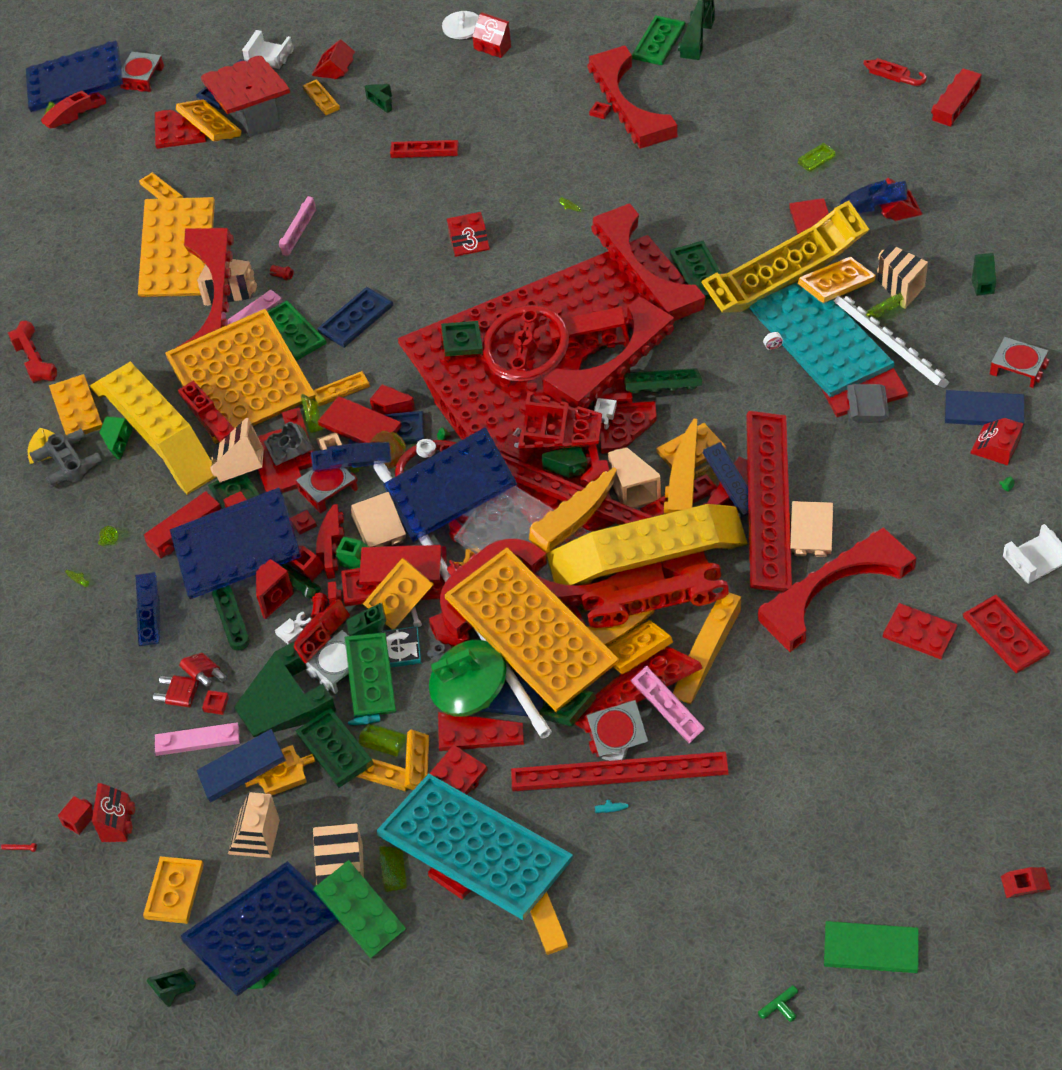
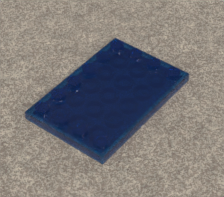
[26,40,123,112]
[383,427,518,542]
[170,487,302,600]
[181,861,340,996]

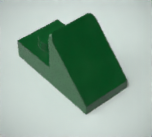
[365,84,392,113]
[147,968,196,1007]

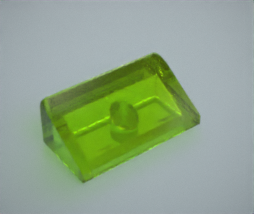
[301,394,324,433]
[359,724,407,757]
[379,846,407,892]

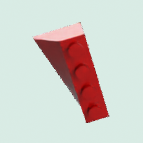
[549,306,630,350]

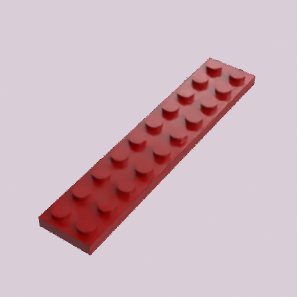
[746,411,792,592]

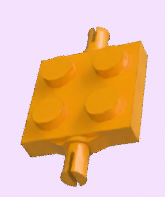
[245,745,315,795]

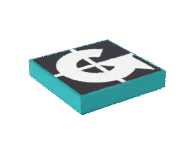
[382,626,421,668]

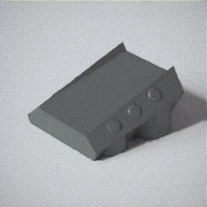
[847,384,889,423]
[264,422,315,465]

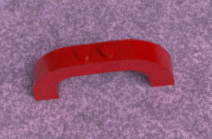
[440,539,547,639]

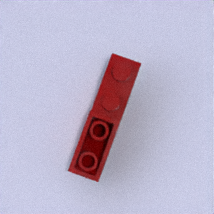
[41,91,106,129]
[178,380,235,442]
[316,504,345,579]
[293,599,350,663]

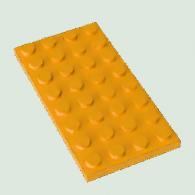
[445,548,619,712]

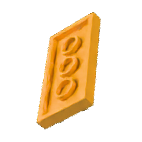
[176,99,241,141]
[798,256,876,303]
[49,374,102,435]

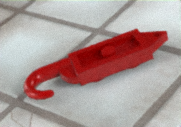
[863,58,927,86]

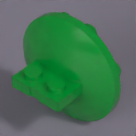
[429,640,506,717]

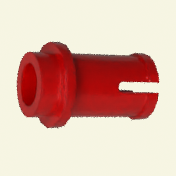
[270,265,294,281]
[311,593,328,618]

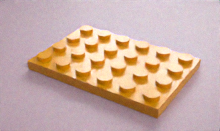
[138,197,215,297]

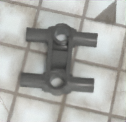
[30,428,102,488]

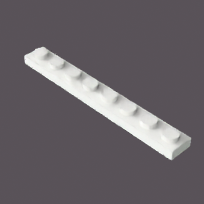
[834,296,949,388]

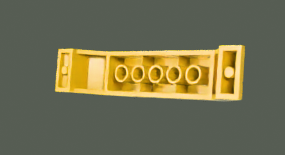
[701,201,870,312]
[90,361,217,495]
[546,504,748,586]

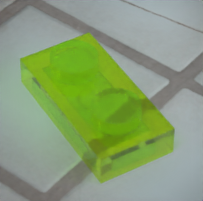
[798,143,835,172]
[866,292,904,318]

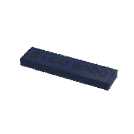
[703,442,749,517]

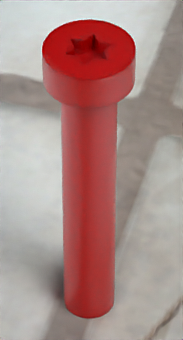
[1,843,37,852]

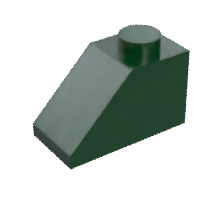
[542,447,588,478]

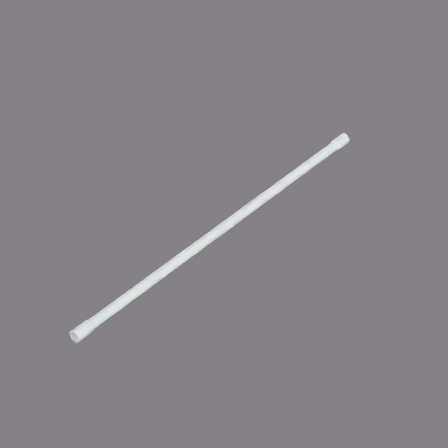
[373,461,552,738]

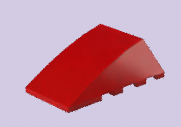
[518,391,602,449]

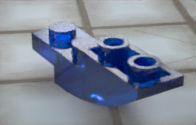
[840,180,907,214]
[311,442,391,472]
[135,572,160,647]

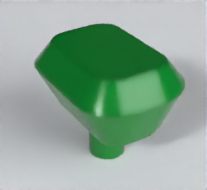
[437,427,451,440]
[1000,476,1015,492]

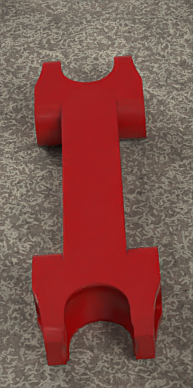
[581,563,729,628]

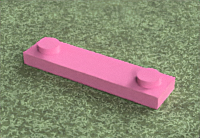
[279,197,316,256]
[228,290,283,325]
[631,666,705,743]
[155,723,240,756]

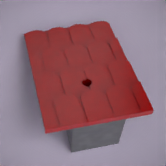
[201,56,290,137]

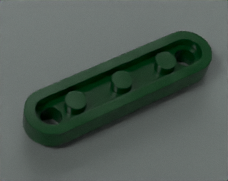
[256,552,321,599]
[212,584,249,651]

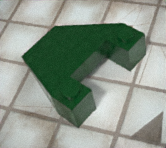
[678,0,715,60]
[234,642,336,737]

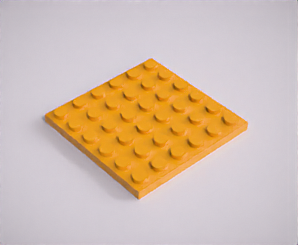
[165,309,315,444]

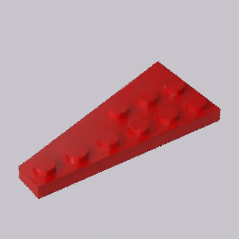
[575,646,702,729]

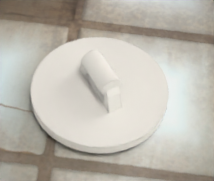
[442,11,479,39]

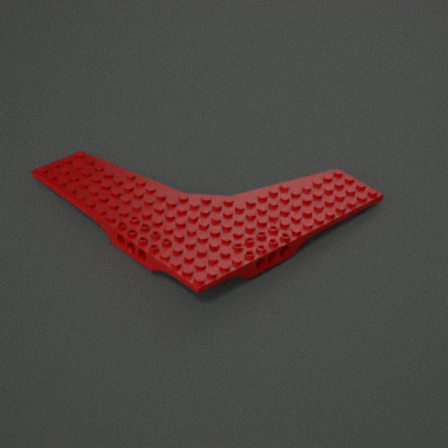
[398,235,686,550]

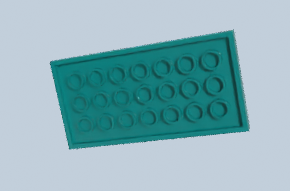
[749,282,894,397]
[377,774,573,920]

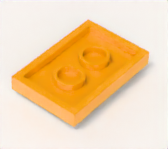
[657,423,726,469]
[363,558,433,630]
[607,620,673,675]
[143,856,204,924]

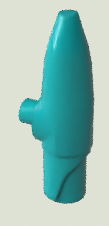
[348,714,381,726]
[595,800,628,813]

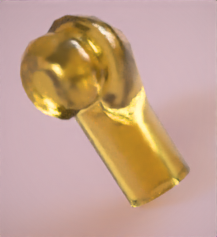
[694,465,718,480]

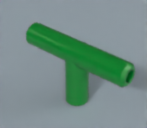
[758,985,798,1022]

